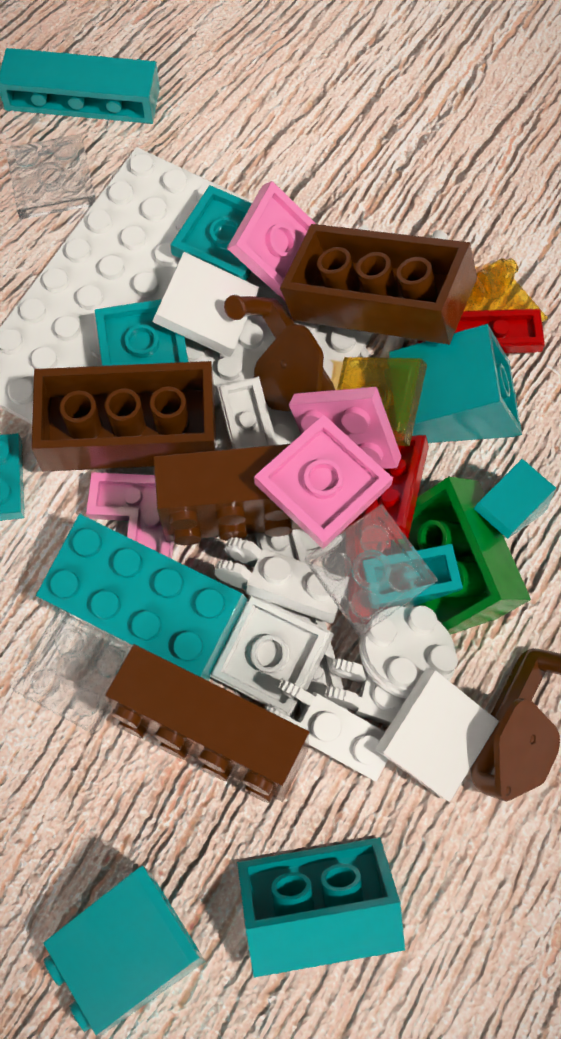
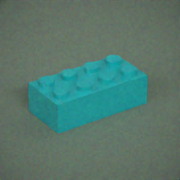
[36,514,247,681]

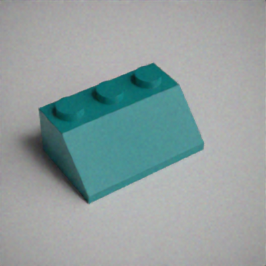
[237,837,405,978]

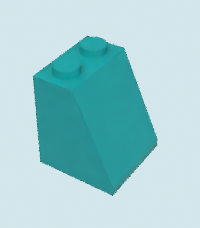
[386,324,522,443]
[43,865,206,1036]

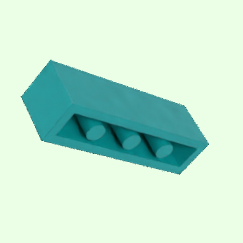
[0,48,160,124]

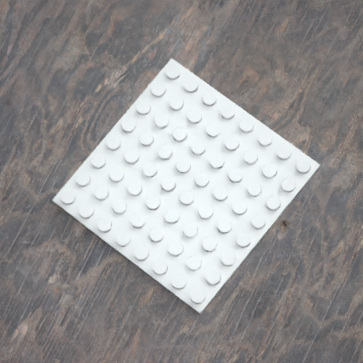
[0,147,374,539]

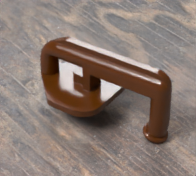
[224,295,335,412]
[470,648,561,802]

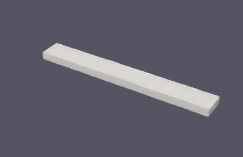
[217,376,349,714]

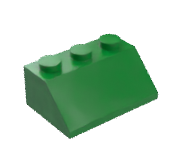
[392,476,531,635]

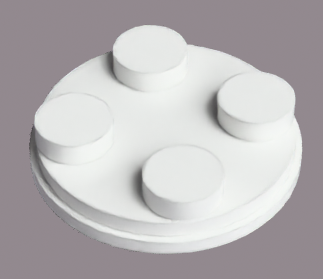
[359,606,458,699]

